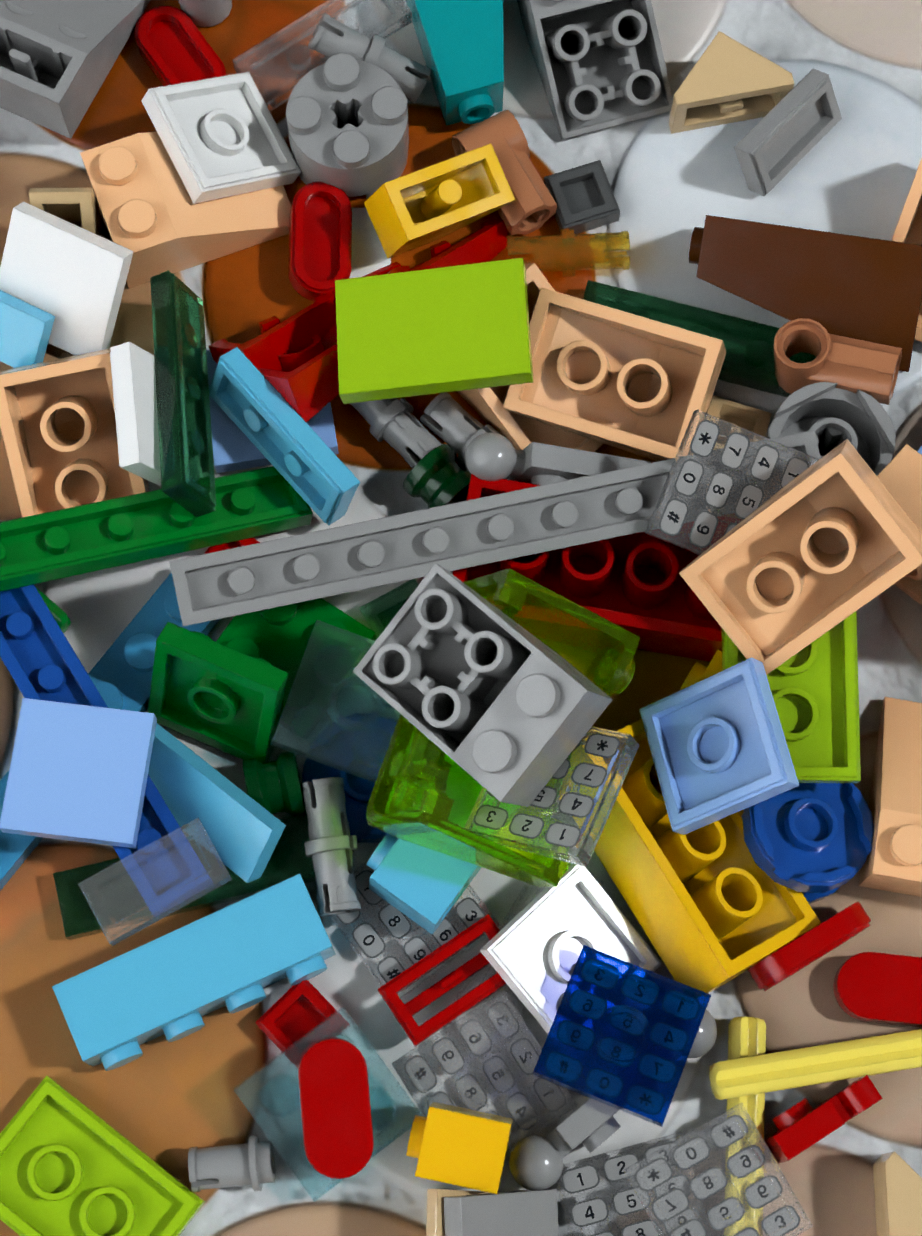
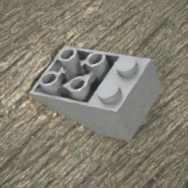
[0,0,150,139]
[517,0,673,140]
[352,563,613,807]

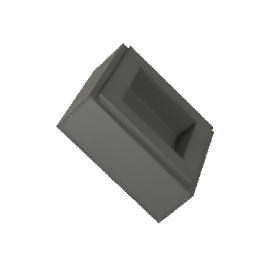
[543,160,620,238]

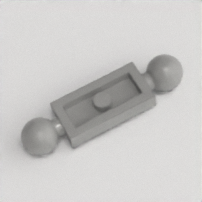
[465,432,651,485]
[509,1006,717,1190]

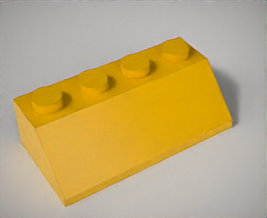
[550,719,821,1001]

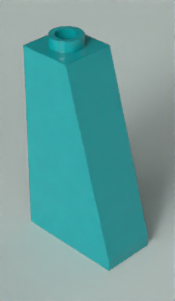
[405,0,504,126]

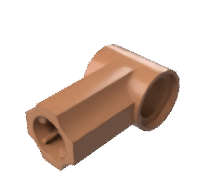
[452,110,557,236]
[774,318,902,405]

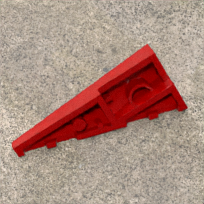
[208,220,511,423]

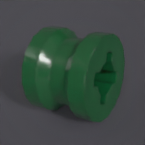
[403,444,471,508]
[243,750,306,817]

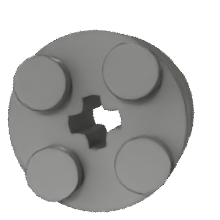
[285,53,409,199]
[765,382,896,476]

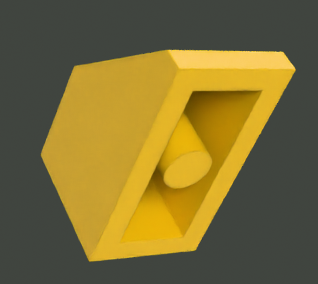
[364,143,515,258]

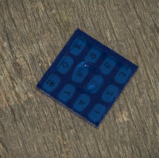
[533,945,711,1127]

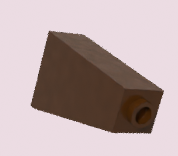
[689,215,922,372]

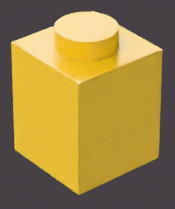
[406,1102,513,1194]

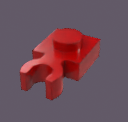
[764,1075,883,1163]

